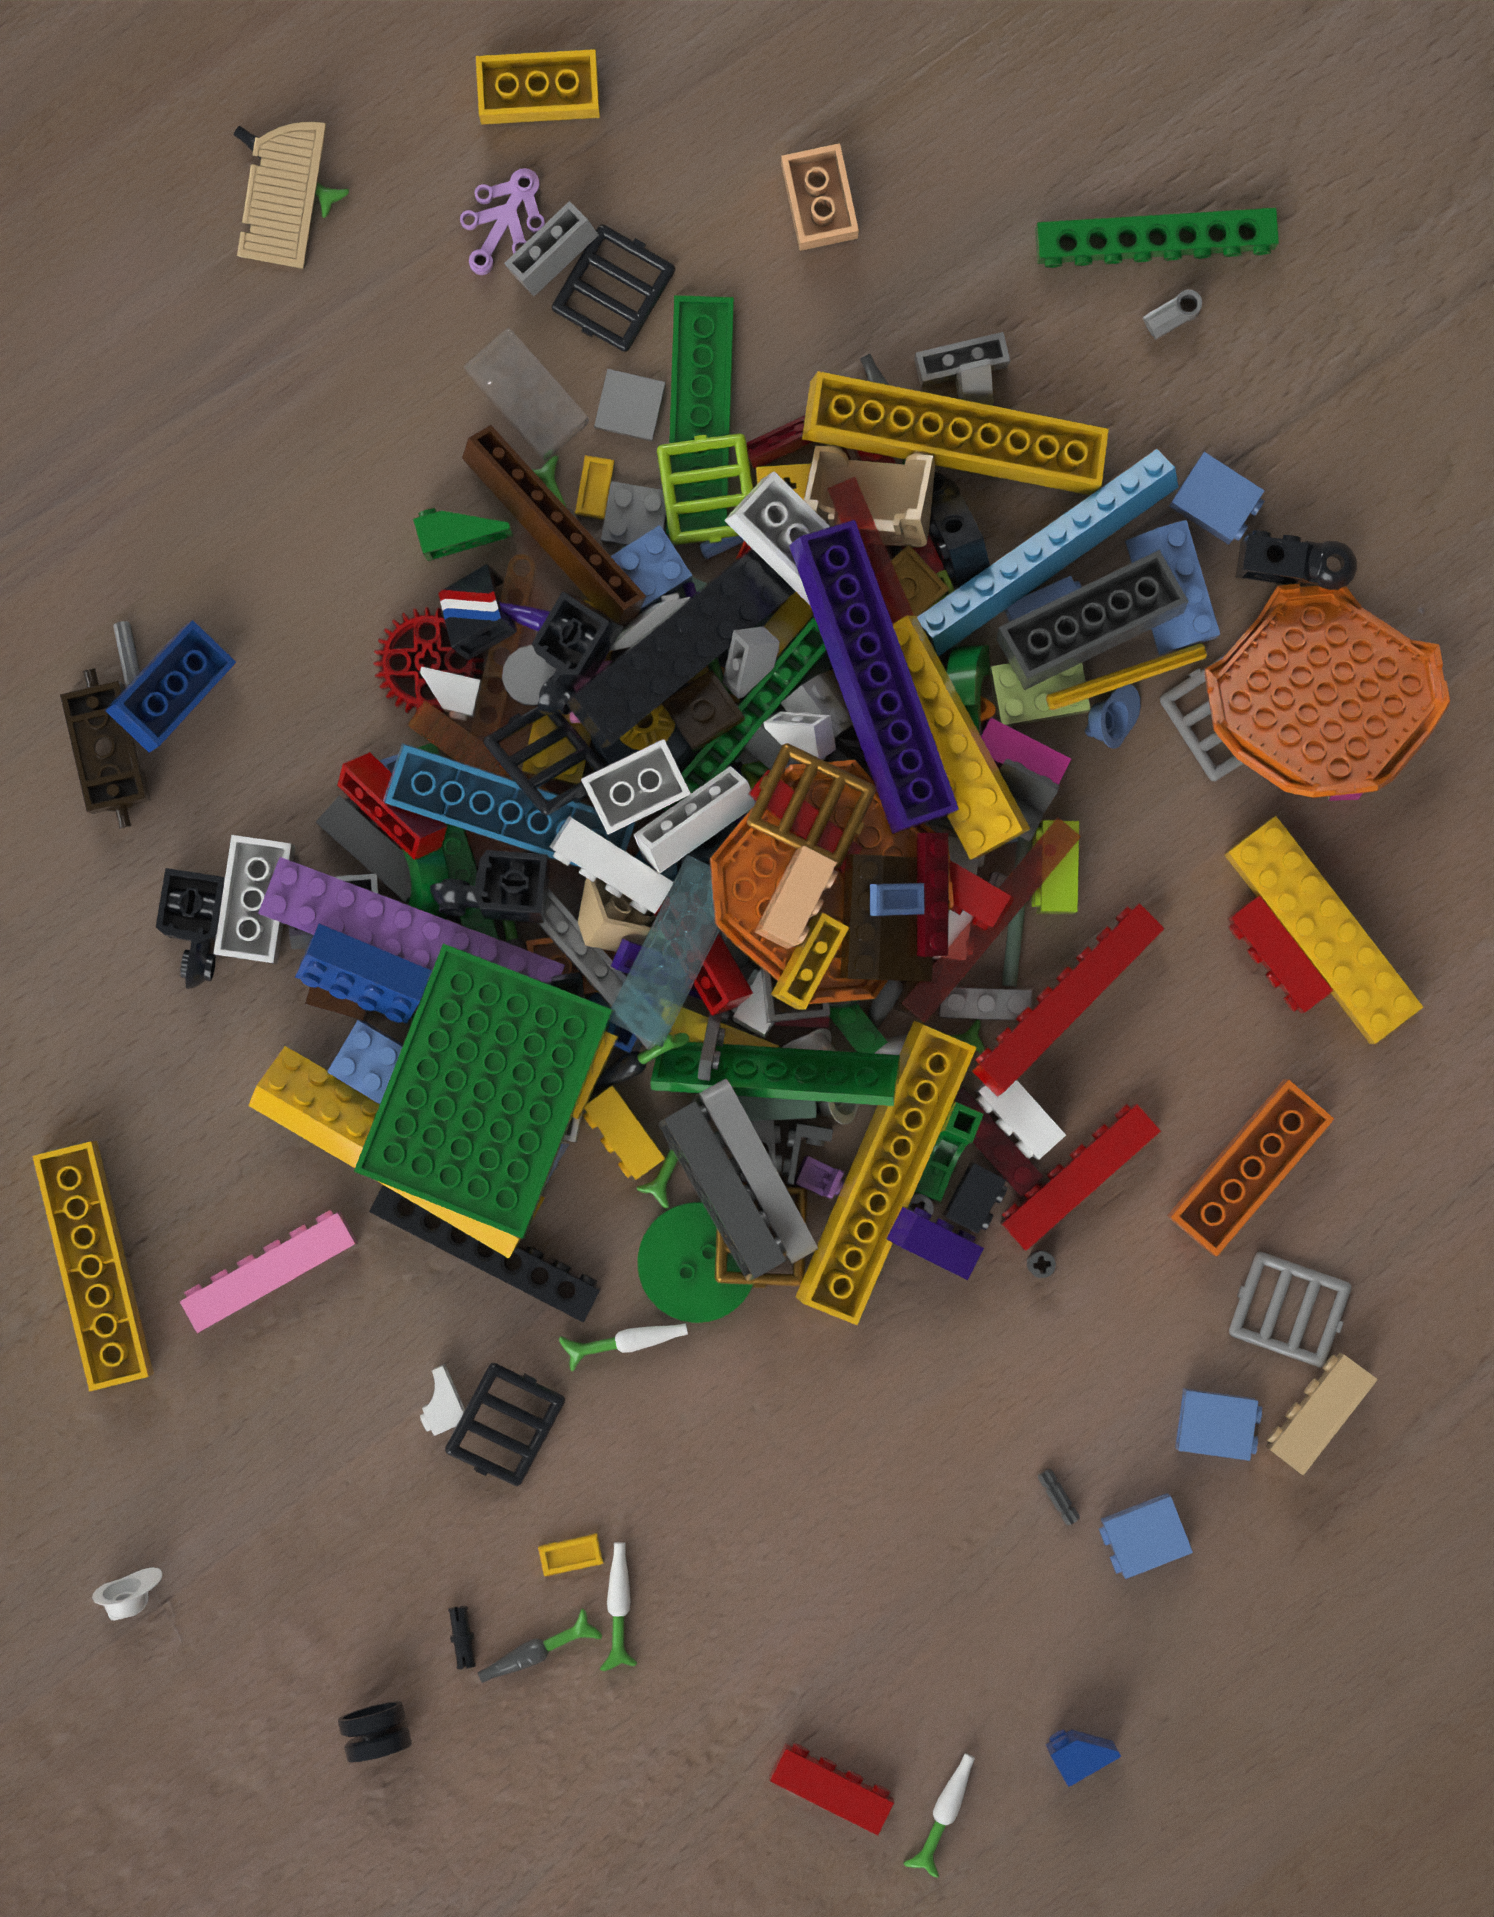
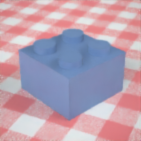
[610,525,693,612]

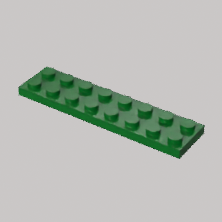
[666,295,734,535]
[650,1041,900,1106]

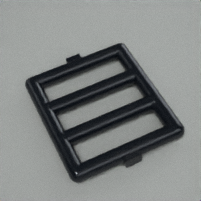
[552,224,675,352]
[483,706,606,816]
[445,1363,565,1486]

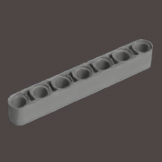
[699,1078,818,1264]

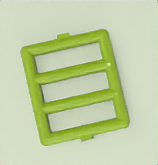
[657,433,753,545]

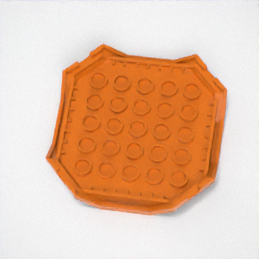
[1204,583,1450,798]
[710,760,954,1004]

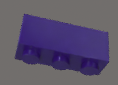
[886,1207,984,1280]

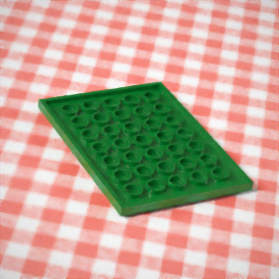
[354,943,614,1239]

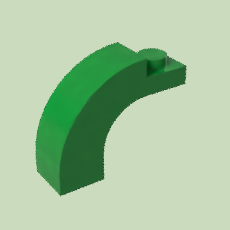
[947,645,990,735]
[402,847,448,920]
[914,1102,984,1203]

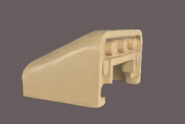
[804,445,935,547]

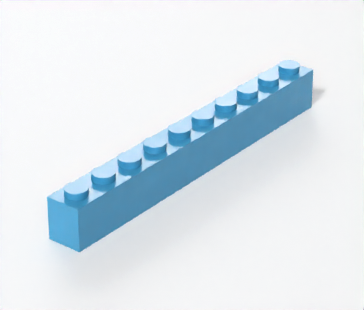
[917,449,1179,656]

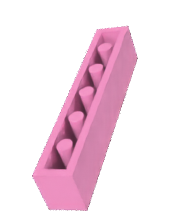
[180,1210,358,1333]

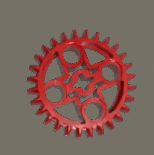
[373,607,484,718]

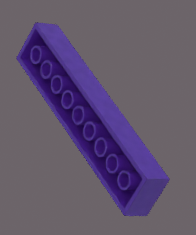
[789,520,959,834]

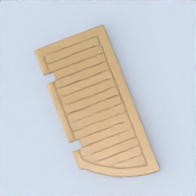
[237,122,327,269]

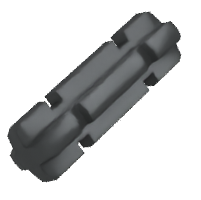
[1038,1469,1080,1525]

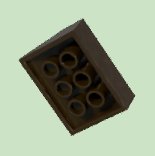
[840,854,933,982]

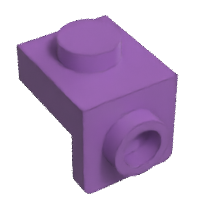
[794,1156,844,1199]

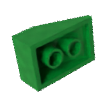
[413,508,514,561]

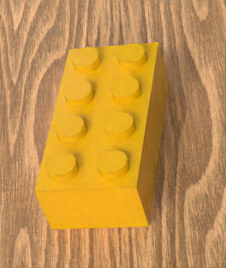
[476,49,600,125]

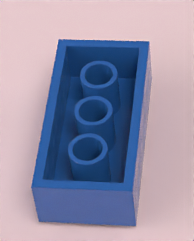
[105,620,236,752]
[295,924,432,1024]

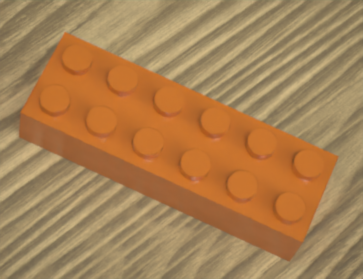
[1167,1079,1334,1257]

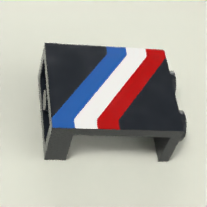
[438,564,517,661]

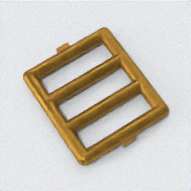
[747,743,876,868]
[715,1182,807,1288]

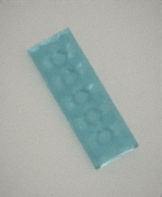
[610,855,720,1047]

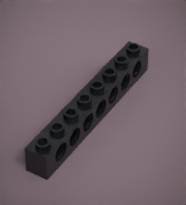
[369,1185,601,1323]

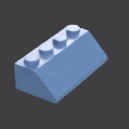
[1125,520,1220,655]

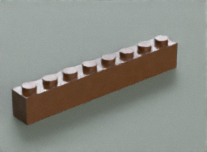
[462,425,646,625]

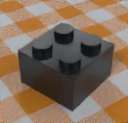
[943,1162,1008,1234]

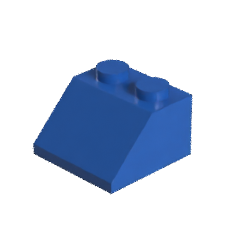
[1045,1729,1121,1787]

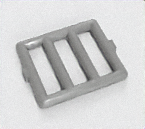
[1160,655,1244,781]
[1229,1251,1352,1367]

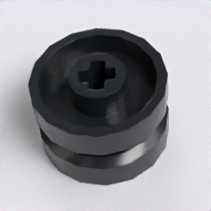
[338,1701,412,1763]

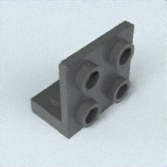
[999,759,1060,842]
[782,1123,833,1185]

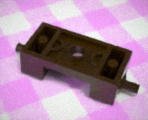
[60,668,151,829]

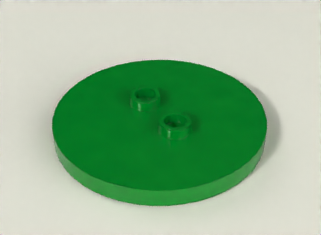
[637,1202,753,1323]

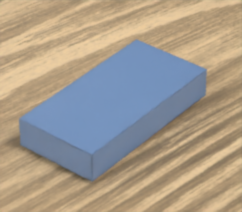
[870,883,924,916]

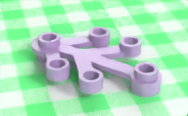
[460,168,545,275]

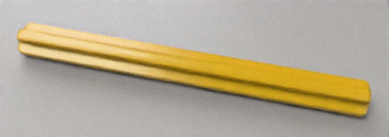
[1046,643,1207,710]

